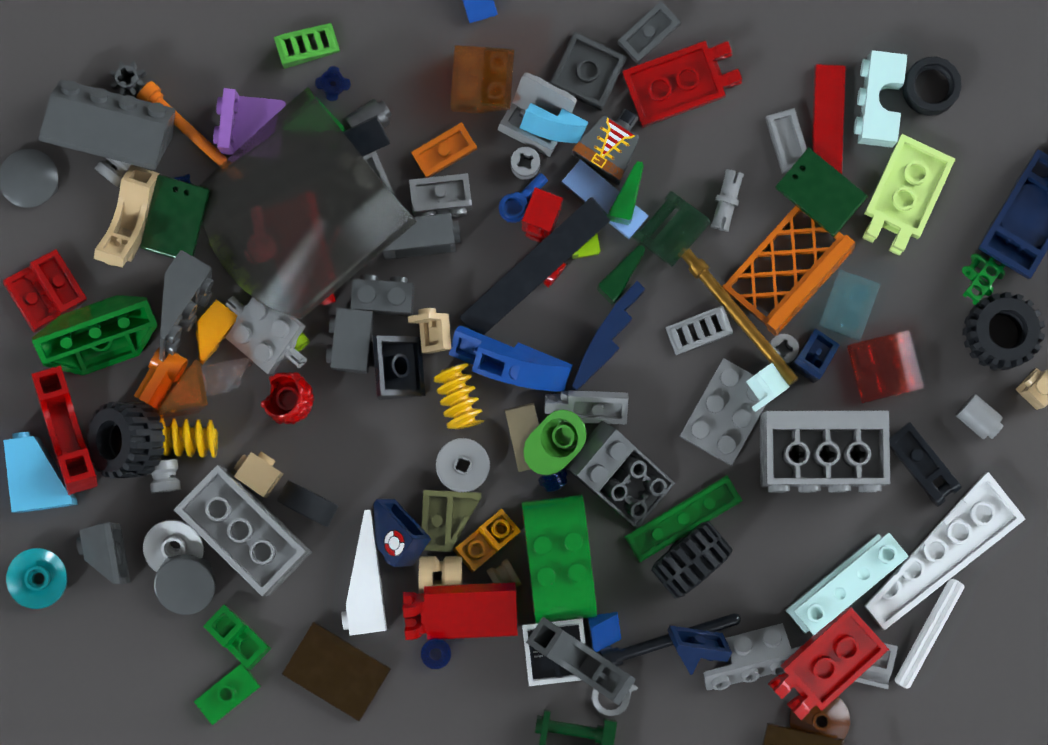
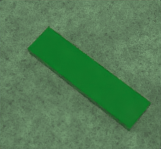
[624,475,743,563]

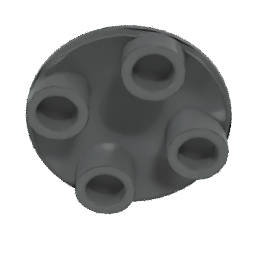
[0,149,58,208]

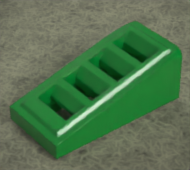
[608,161,644,225]

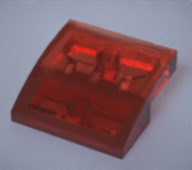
[847,330,924,403]

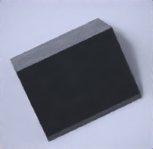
[373,335,426,400]

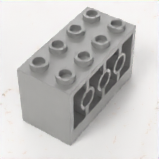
[760,411,890,493]
[174,465,312,596]

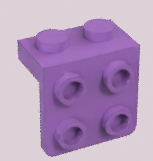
[213,88,286,159]

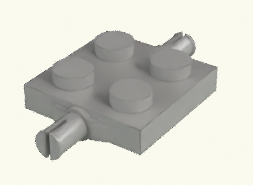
[225,290,307,374]

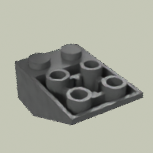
[159,250,214,362]
[565,421,675,529]

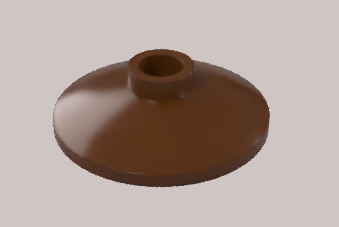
[789,697,850,739]

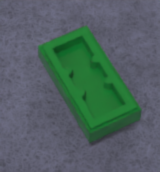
[194,663,261,725]

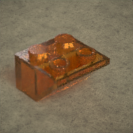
[450,45,514,113]

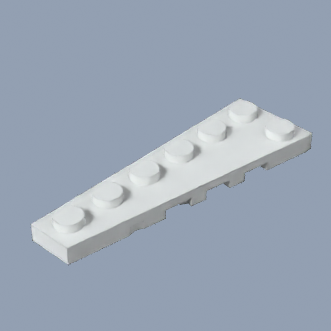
[864,472,1025,630]

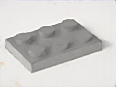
[679,358,766,466]

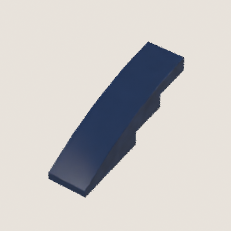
[572,281,645,391]

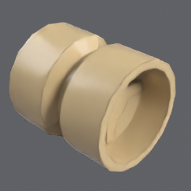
[419,556,462,593]

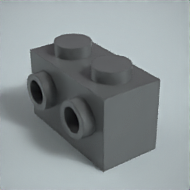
[351,274,414,317]
[326,308,374,374]

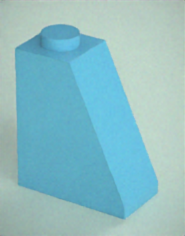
[3,432,78,513]

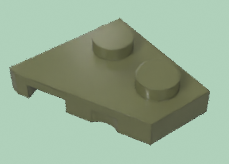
[421,490,482,552]

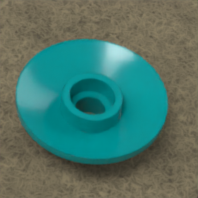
[6,548,68,609]

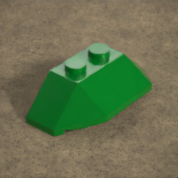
[32,295,158,375]

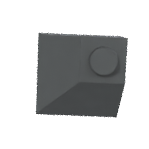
[76,522,131,584]

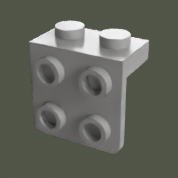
[497,72,577,157]

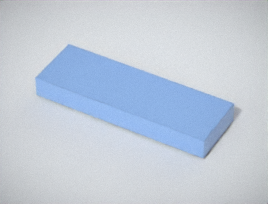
[561,159,649,240]

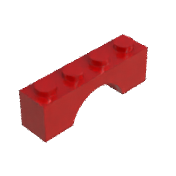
[31,365,98,495]

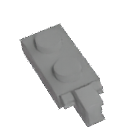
[544,390,629,425]

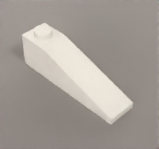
[341,510,388,636]

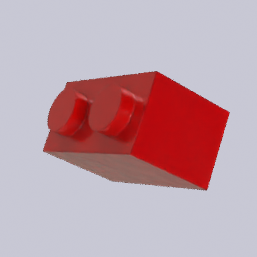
[522,187,563,242]

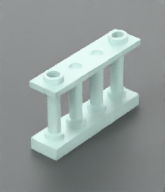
[785,533,909,635]

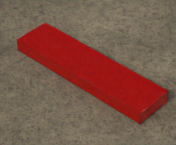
[812,64,846,174]

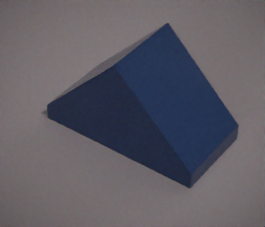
[789,328,840,383]

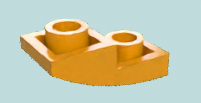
[453,509,521,573]

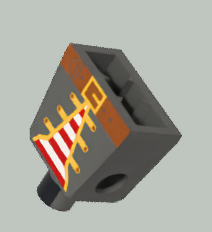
[572,109,639,186]

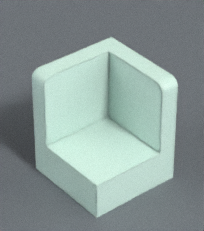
[746,363,790,412]

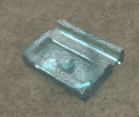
[818,269,881,341]

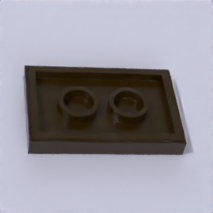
[282,622,391,721]

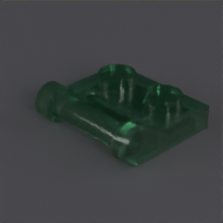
[632,191,711,267]

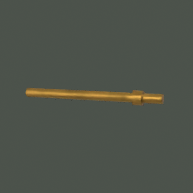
[676,243,798,386]

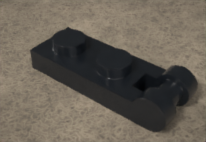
[889,422,962,507]

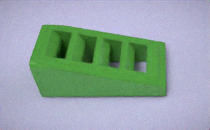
[274,23,340,69]

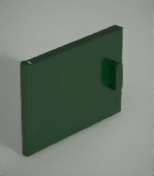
[775,147,868,237]
[140,174,210,259]

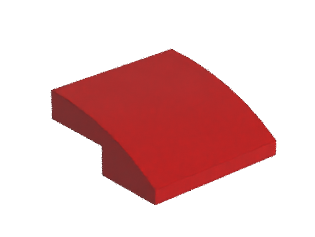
[3,249,87,333]

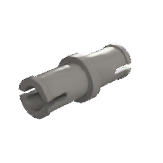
[710,169,744,232]

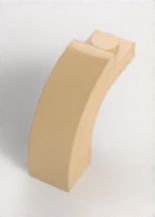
[94,165,160,268]

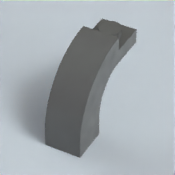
[526,617,636,705]

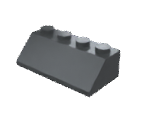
[39,79,175,170]

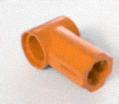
[134,347,188,409]

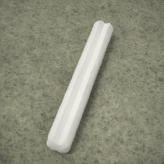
[895,579,964,689]

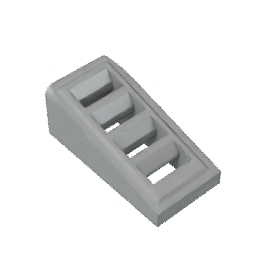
[665,305,733,356]

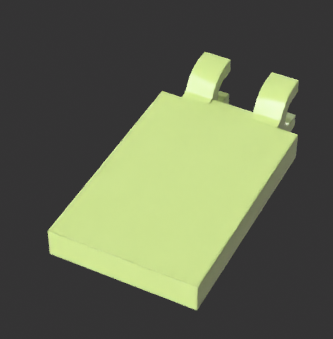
[862,134,955,256]

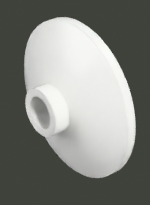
[143,520,204,572]

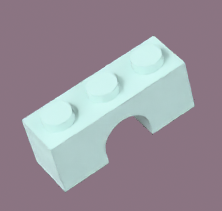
[854,50,907,148]

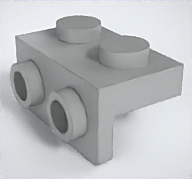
[409,173,472,217]

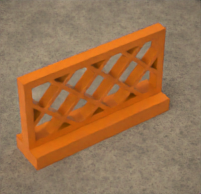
[722,206,855,336]

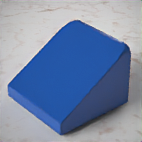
[588,612,621,652]

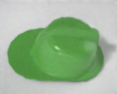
[523,409,587,475]

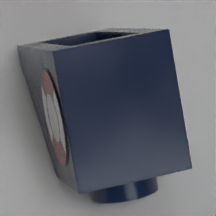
[373,499,431,567]

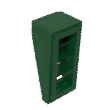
[597,245,645,305]

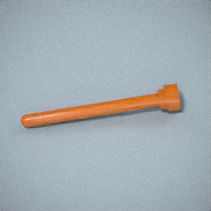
[136,81,247,181]

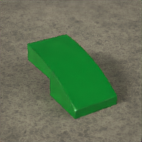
[203,604,271,670]

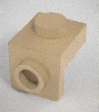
[408,308,452,354]

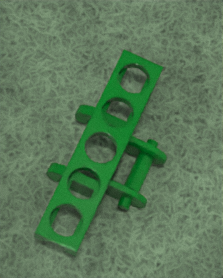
[961,254,1006,305]

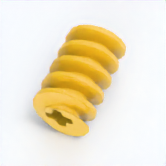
[434,363,485,429]
[159,418,218,458]

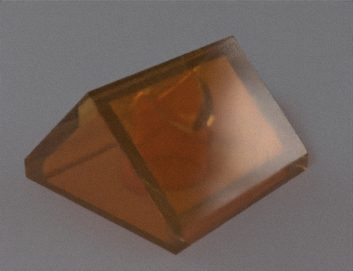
[155,359,208,419]

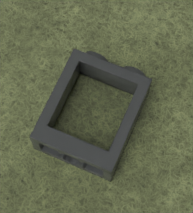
[379,213,461,260]

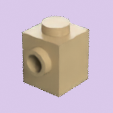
[234,451,284,498]

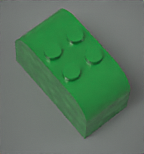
[521,495,597,624]

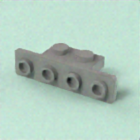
[703,623,801,690]

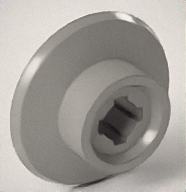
[436,438,490,492]

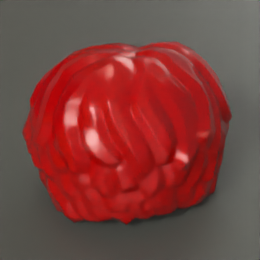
[261,372,314,425]

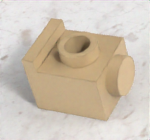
[1015,368,1048,410]

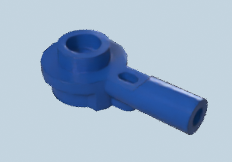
[498,173,548,223]

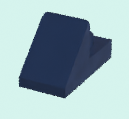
[667,625,732,675]

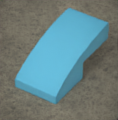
[520,103,589,143]

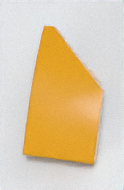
[196,299,238,365]

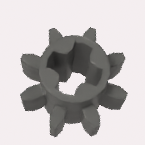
[110,61,147,97]

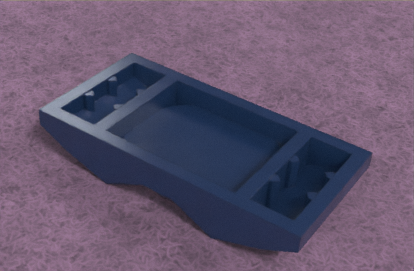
[978,149,1048,279]

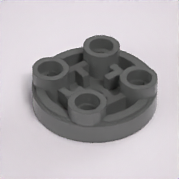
[154,554,216,615]

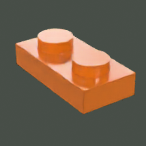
[411,122,477,178]

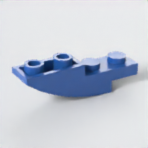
[449,325,573,392]

